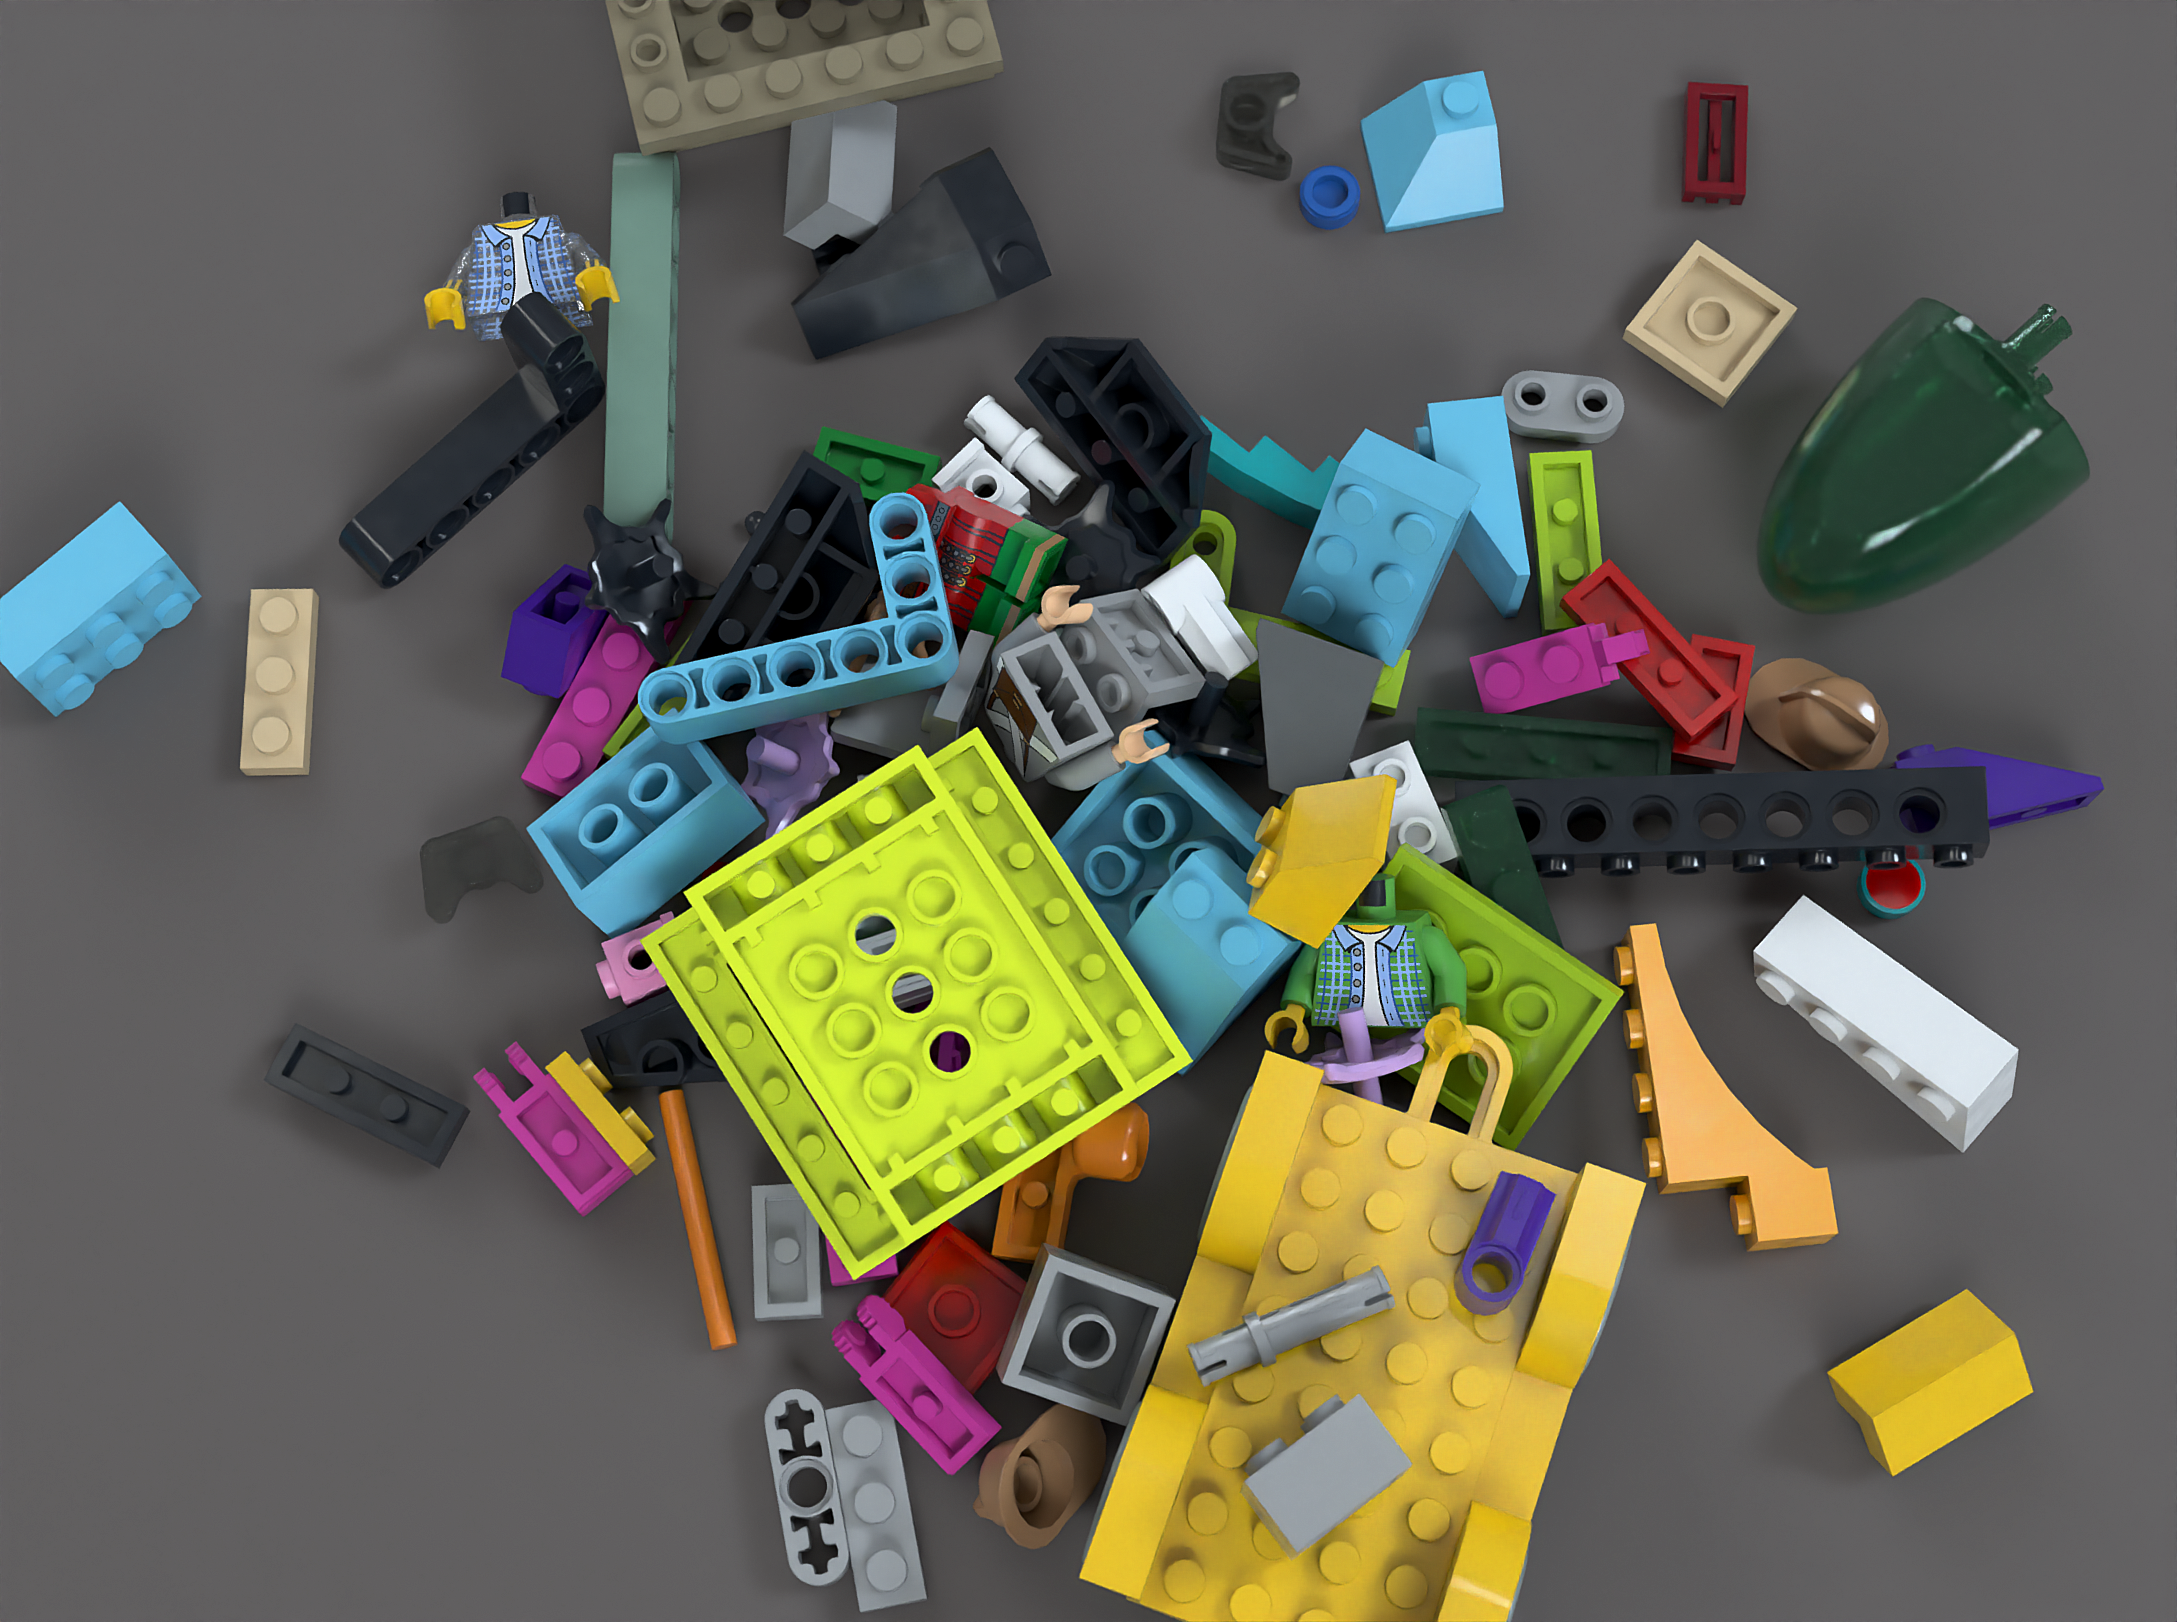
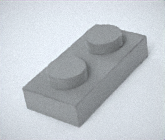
[751,1184,824,1321]

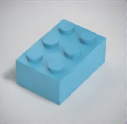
[1281,428,1481,668]
[0,501,202,717]

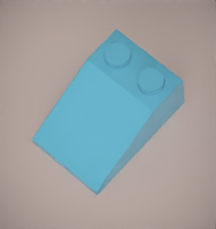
[1414,396,1530,618]
[1119,846,1304,1076]

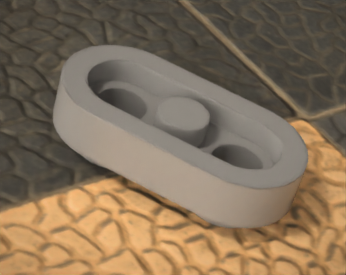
[1501,370,1624,443]

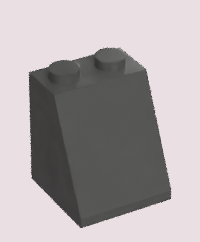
[1256,618,1384,806]

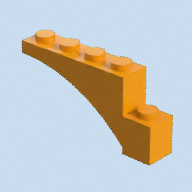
[1613,923,1838,1251]

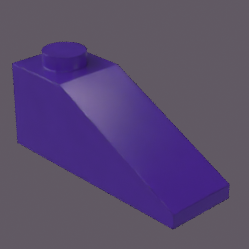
[1890,744,2104,833]

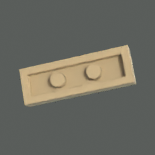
[240,589,319,776]

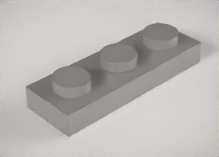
[825,1399,928,1613]

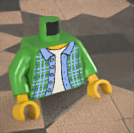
[1265,874,1473,1057]

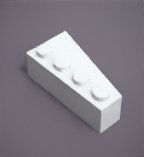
[1753,895,2019,1153]

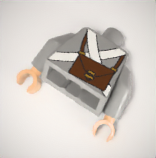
[984,585,1170,791]

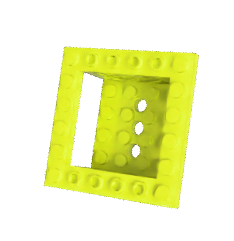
[639,727,1193,1280]

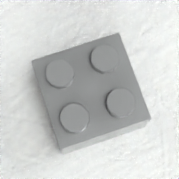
[996,1242,1176,1427]
[1240,1393,1413,1561]

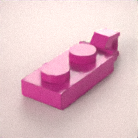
[1469,623,1650,719]

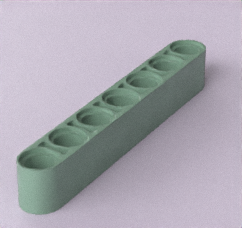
[603,152,680,545]

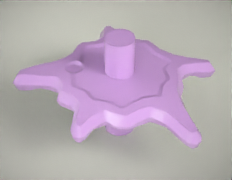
[741,711,840,840]
[1305,1007,1425,1105]

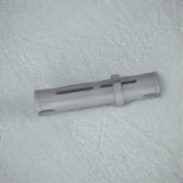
[1187,1265,1396,1387]

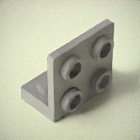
[1059,589,1206,744]
[830,629,995,759]

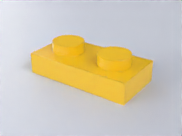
[545,1051,656,1176]

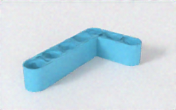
[638,493,959,744]

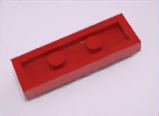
[1559,559,1739,744]

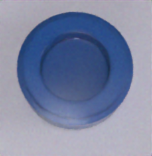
[1299,165,1360,230]

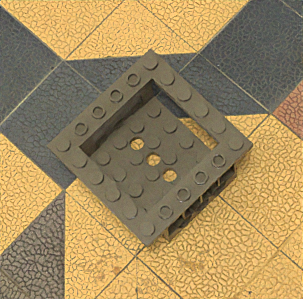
[605,0,1004,156]

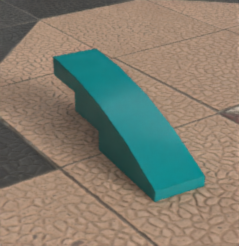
[1200,415,1340,531]

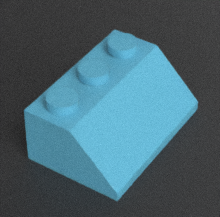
[526,707,766,939]

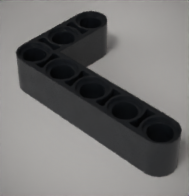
[338,292,605,589]

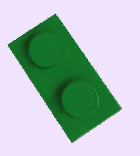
[813,426,942,508]

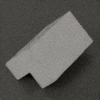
[783,100,897,250]

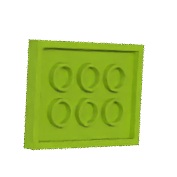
[1331,842,1624,1151]

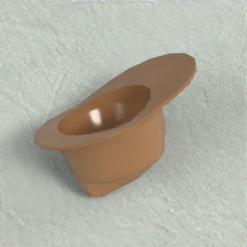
[1744,658,1889,771]
[972,1403,1106,1549]

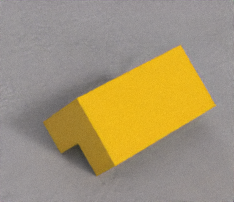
[1827,1289,2033,1477]

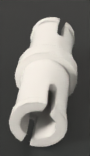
[964,395,1081,506]

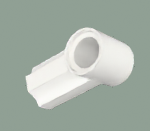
[1141,554,1258,681]

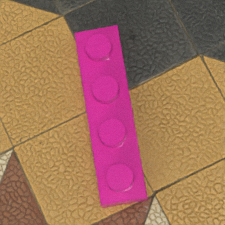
[521,600,694,801]

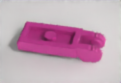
[473,1041,634,1217]
[831,1294,1002,1476]

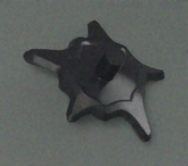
[1023,480,1161,615]
[583,498,719,665]
[1146,645,1267,769]

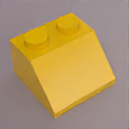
[1246,774,1397,949]

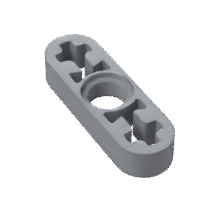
[764,1389,851,1587]

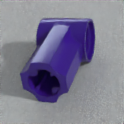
[1454,1171,1556,1316]

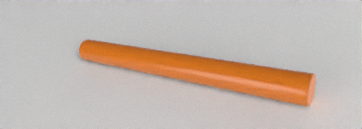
[658,1090,738,1350]

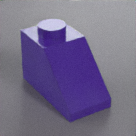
[501,564,610,699]

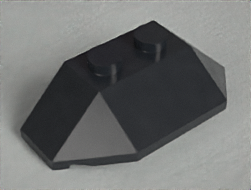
[1014,336,1212,568]
[673,450,880,702]

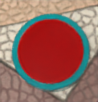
[1856,860,1926,919]

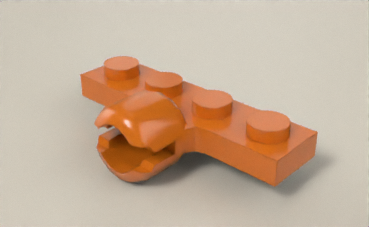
[991,1102,1149,1264]

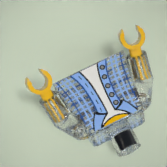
[424,192,620,342]

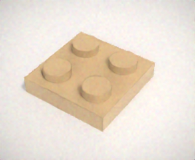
[1622,240,1798,408]

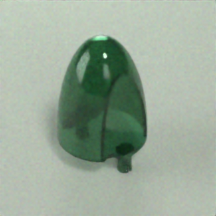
[1756,297,2090,615]

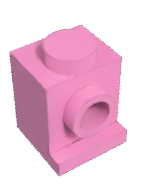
[596,911,675,1008]

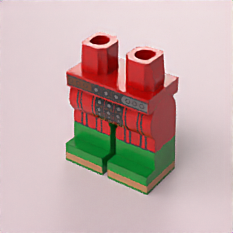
[892,483,1068,652]

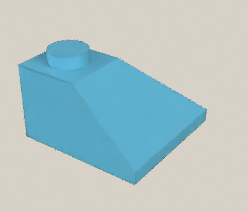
[1360,71,1504,233]

